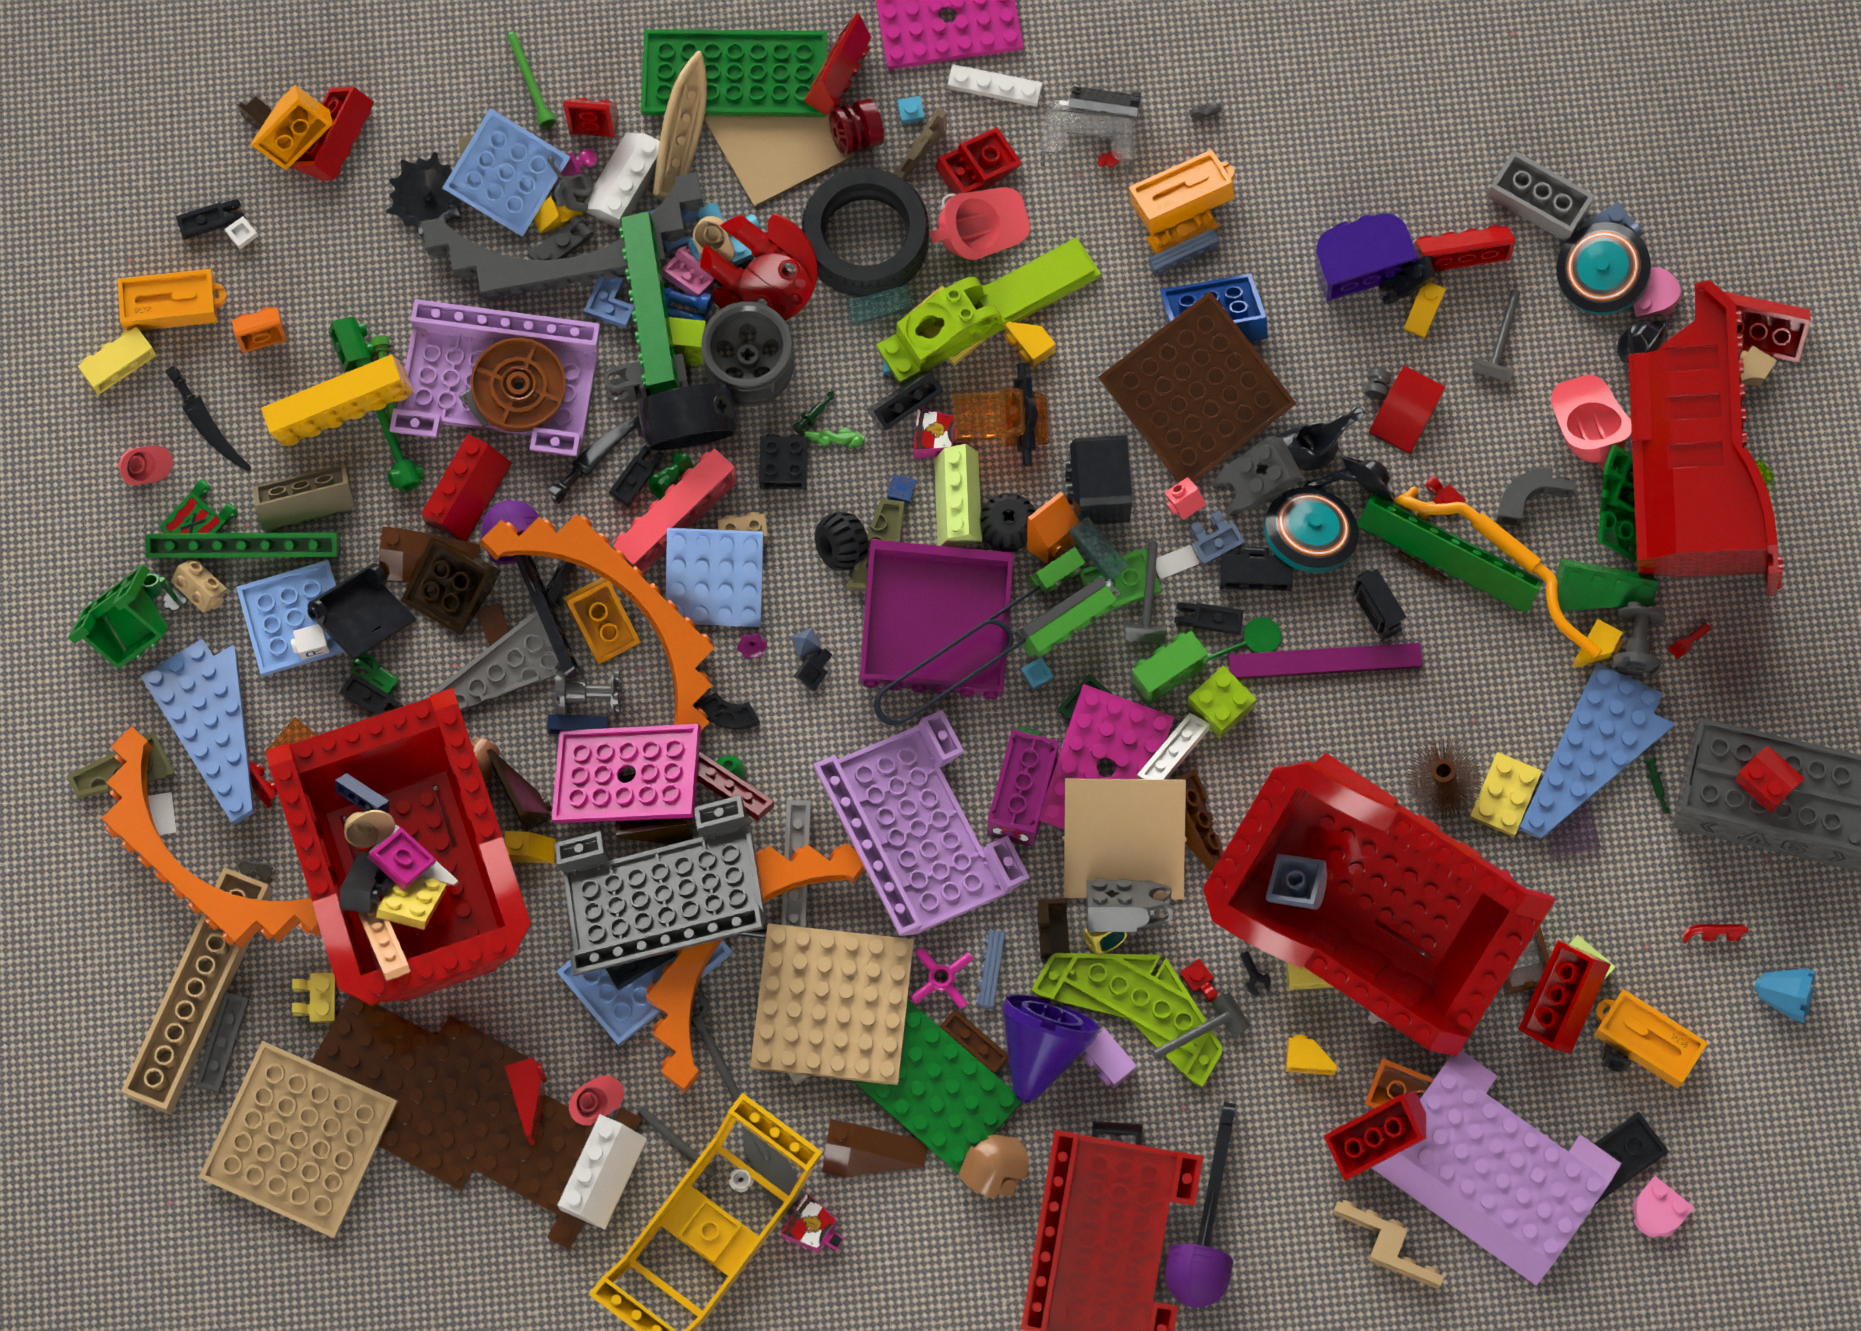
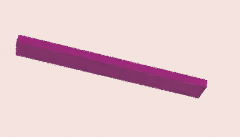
[1228,643,1422,679]

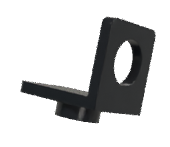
[1601,1043,1632,1072]

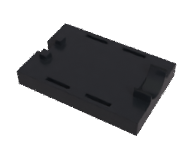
[1068,86,1141,117]

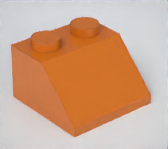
[232,307,288,353]
[1027,492,1081,564]

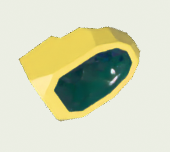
[1083,929,1127,954]

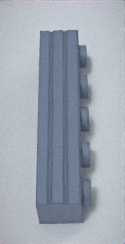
[1148,228,1220,276]
[976,930,1005,1010]

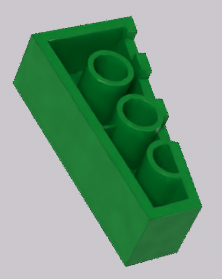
[1556,559,1659,611]

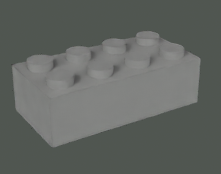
[1487,150,1595,242]

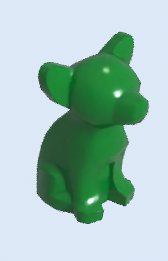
[649,452,695,500]

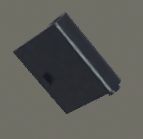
[307,563,417,660]

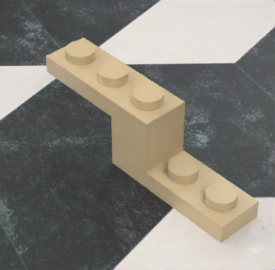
[1332,1200,1444,1289]

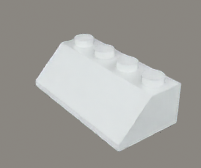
[584,133,660,229]
[558,1114,647,1230]

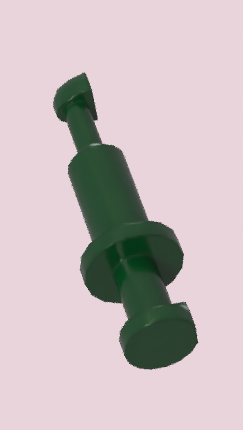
[792,391,834,434]
[1644,757,1670,814]

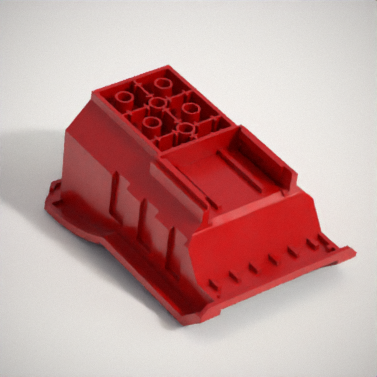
[1628,280,1783,596]
[266,688,532,1006]
[1203,753,1556,1056]

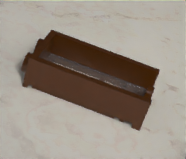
[1503,927,1550,995]

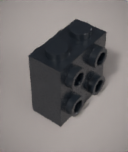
[759,434,808,490]

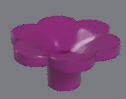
[737,634,767,659]

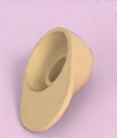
[693,216,735,262]
[344,810,395,848]

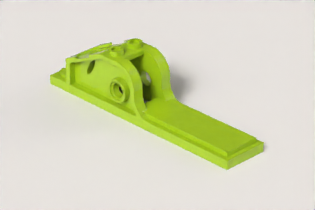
[876,237,1101,385]

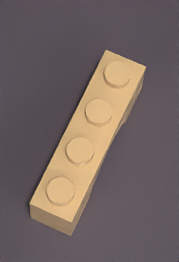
[1740,345,1777,386]

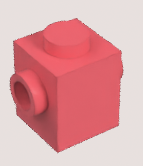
[1164,477,1207,520]

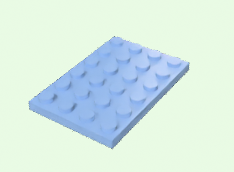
[556,940,733,1046]

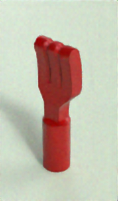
[1668,622,1711,660]

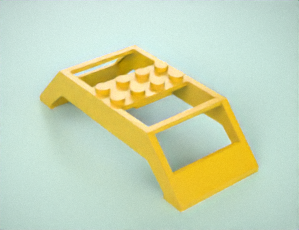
[589,1093,823,1331]

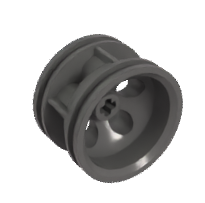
[701,302,794,407]

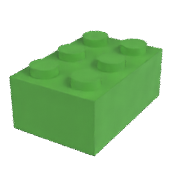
[1130,631,1208,706]

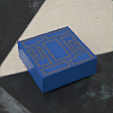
[887,474,916,504]

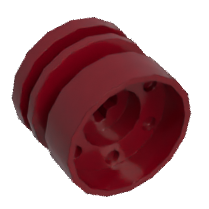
[829,98,884,155]

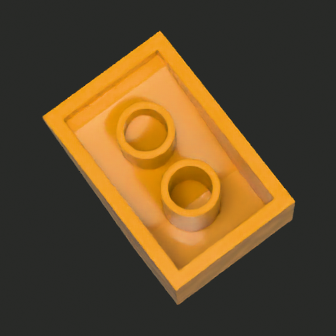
[251,85,333,170]
[563,578,641,665]

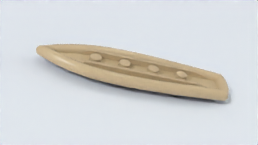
[653,51,707,201]

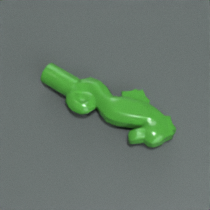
[804,427,865,449]

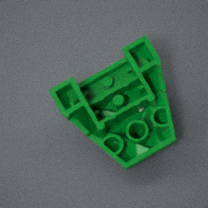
[1598,445,1637,562]

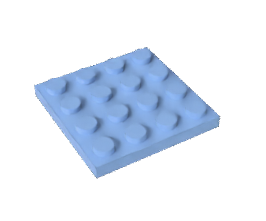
[442,108,570,237]
[665,528,764,627]
[236,560,345,677]

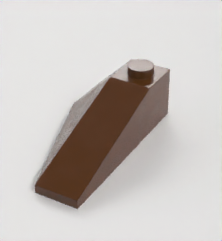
[379,527,480,583]
[1175,769,1223,871]
[822,1119,928,1177]

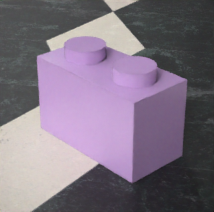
[1081,1029,1137,1089]

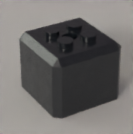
[1065,435,1132,525]

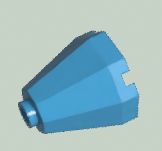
[1754,969,1816,1023]

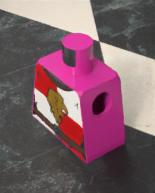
[914,408,968,458]
[781,1193,844,1253]

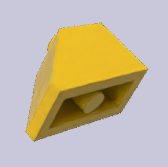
[1403,282,1446,339]
[1572,619,1623,668]
[504,831,556,864]
[1285,1035,1337,1076]

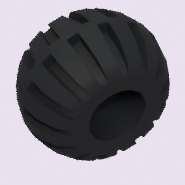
[980,493,1036,552]
[814,512,869,571]

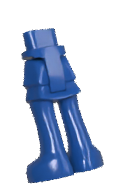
[630,288,713,325]

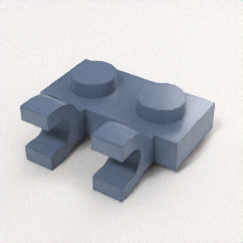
[1189,510,1245,566]

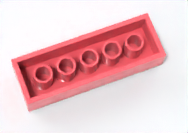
[613,448,737,573]

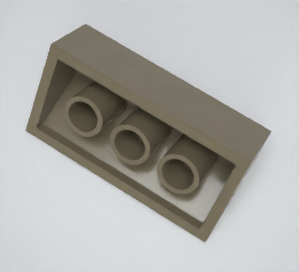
[253,464,355,531]

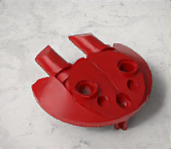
[700,213,818,321]

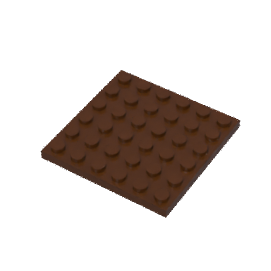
[1097,291,1297,483]

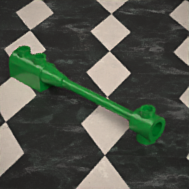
[328,317,424,492]

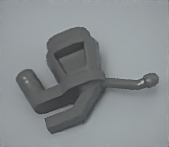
[548,156,592,213]

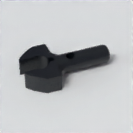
[1240,951,1271,997]

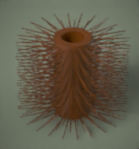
[1408,737,1482,822]

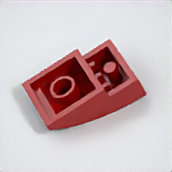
[935,127,1022,194]
[1369,365,1446,454]

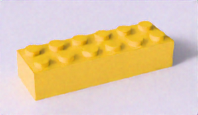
[261,354,413,446]

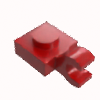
[1425,475,1466,518]
[1179,958,1218,1003]

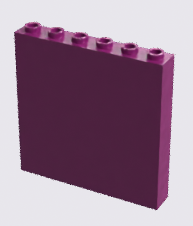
[858,539,1014,700]

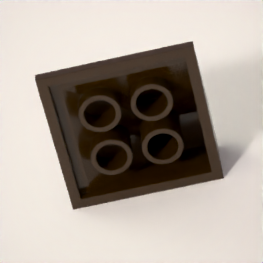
[401,538,501,635]
[486,748,552,832]
[615,774,694,844]

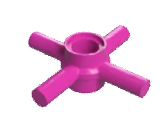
[909,947,973,1010]

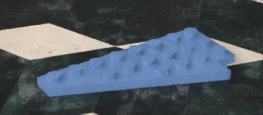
[140,639,255,826]
[1518,663,1674,840]

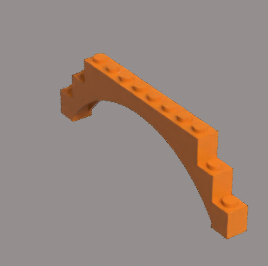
[480,514,715,731]
[102,726,321,949]
[646,843,866,1094]

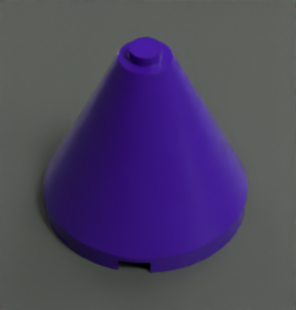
[1002,994,1099,1103]

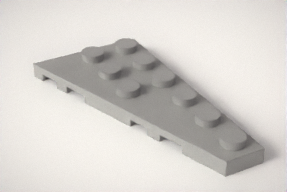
[424,610,583,711]

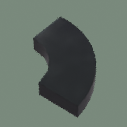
[695,692,760,730]

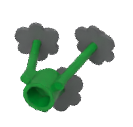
[143,573,187,631]

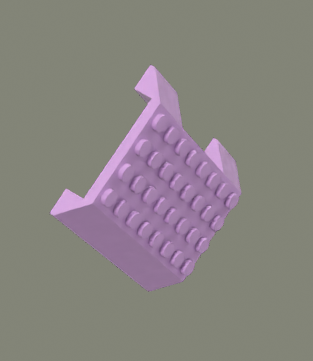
[389,299,600,457]
[813,710,1030,936]
[1372,1050,1621,1286]

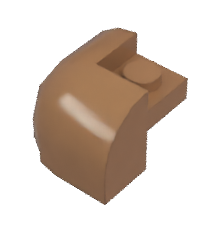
[958,1135,1028,1198]

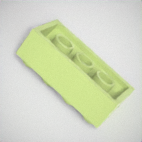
[934,444,982,547]

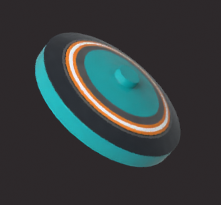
[1556,222,1651,315]
[1264,487,1359,573]

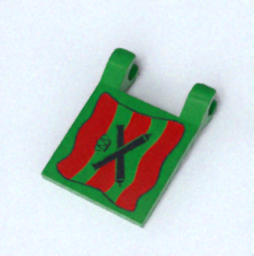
[159,479,238,533]

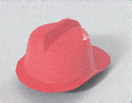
[117,445,173,485]
[569,1075,624,1125]

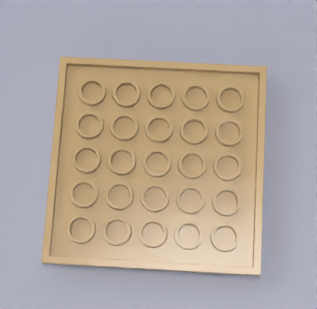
[750,923,914,1085]
[199,1041,398,1238]

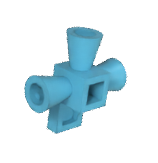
[689,203,761,266]

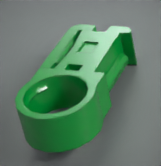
[352,655,400,695]

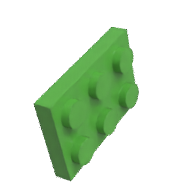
[1078,548,1162,617]

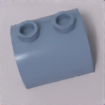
[1266,854,1327,909]

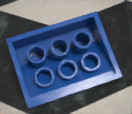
[1160,273,1268,342]

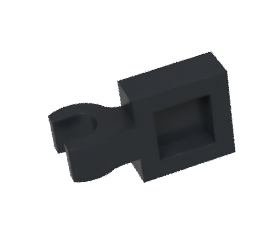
[793,648,832,691]

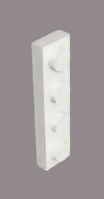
[947,64,1042,107]
[1137,713,1210,779]

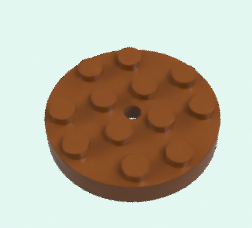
[471,338,566,432]

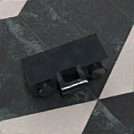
[867,371,944,431]
[1220,547,1293,591]
[340,851,394,913]

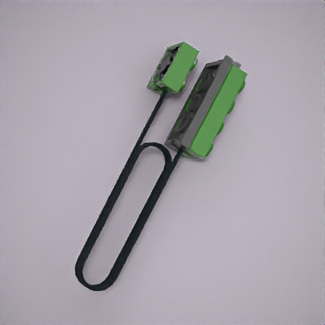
[874,547,1120,725]

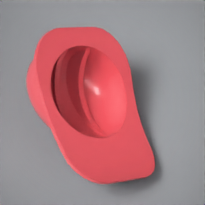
[929,187,1030,260]
[1551,375,1632,471]

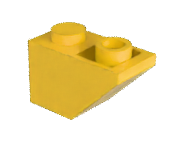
[1004,322,1056,368]

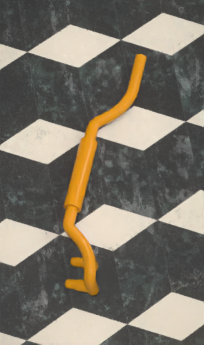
[1394,486,1603,659]

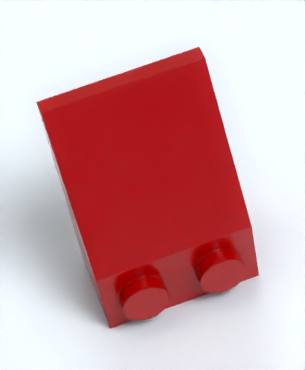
[563,98,618,138]
[505,1057,548,1146]

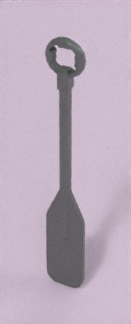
[691,991,803,1209]

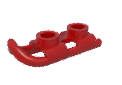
[248,748,278,808]
[1682,924,1748,944]

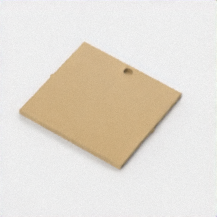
[704,114,855,208]
[1062,778,1187,899]

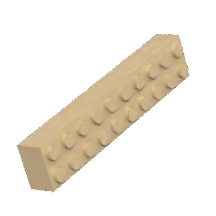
[121,867,273,1115]

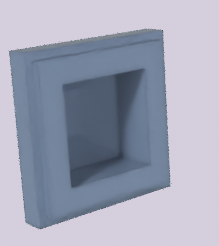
[790,627,822,658]

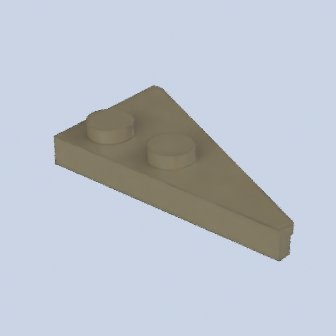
[894,107,947,180]

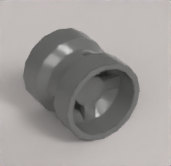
[1364,369,1392,400]

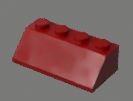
[804,13,872,115]
[290,87,374,181]
[1414,225,1516,272]
[1723,291,1811,363]
[421,434,512,542]
[1518,940,1611,1054]
[1323,1091,1426,1181]

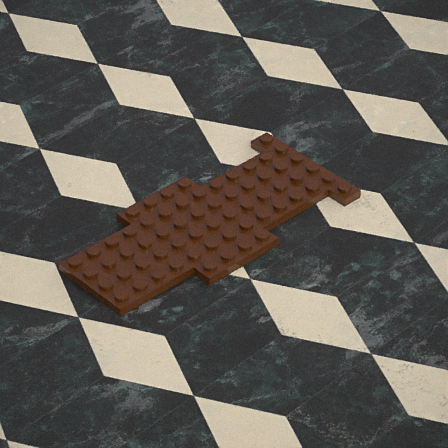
[311,995,643,1250]

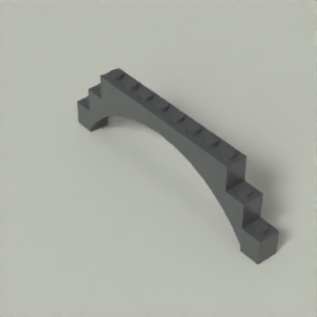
[421,172,704,301]

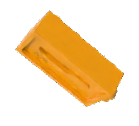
[1129,150,1235,236]
[117,269,227,331]
[1593,989,1708,1089]

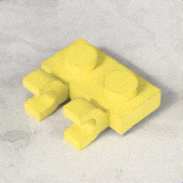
[292,973,336,1023]

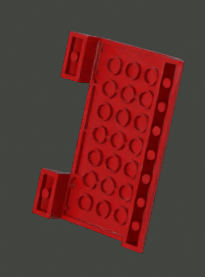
[1020,1130,1203,1331]

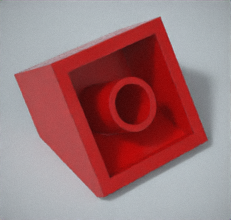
[1734,746,1805,814]

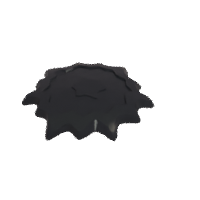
[386,152,463,236]

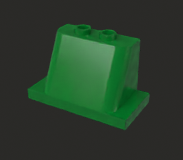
[68,564,168,669]

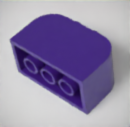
[1315,213,1418,302]

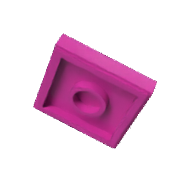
[367,827,437,891]

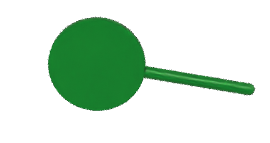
[1207,617,1281,661]

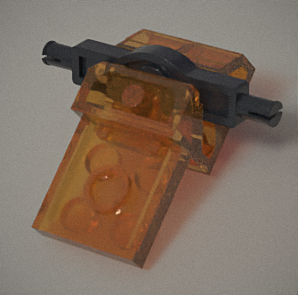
[952,363,1049,466]

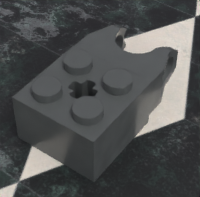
[603,353,688,402]
[1211,436,1304,516]
[1086,879,1173,932]

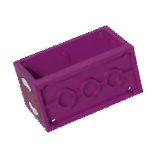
[987,729,1059,847]

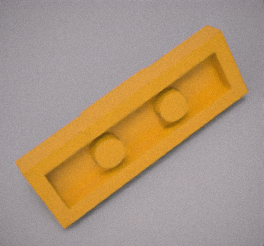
[1146,210,1219,255]

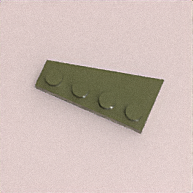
[846,499,905,591]
[67,732,176,799]

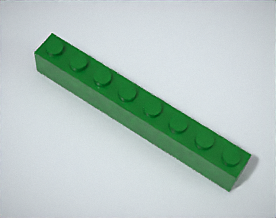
[619,211,680,395]
[1357,494,1544,613]
[145,532,341,558]

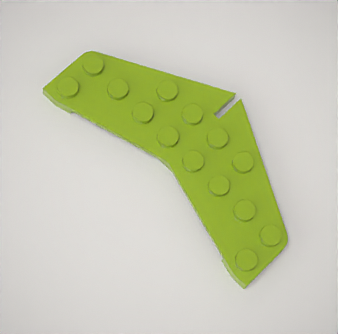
[1031,953,1222,1089]

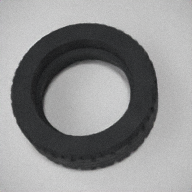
[802,167,929,298]

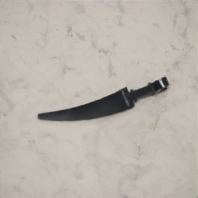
[165,366,251,471]
[549,416,640,504]

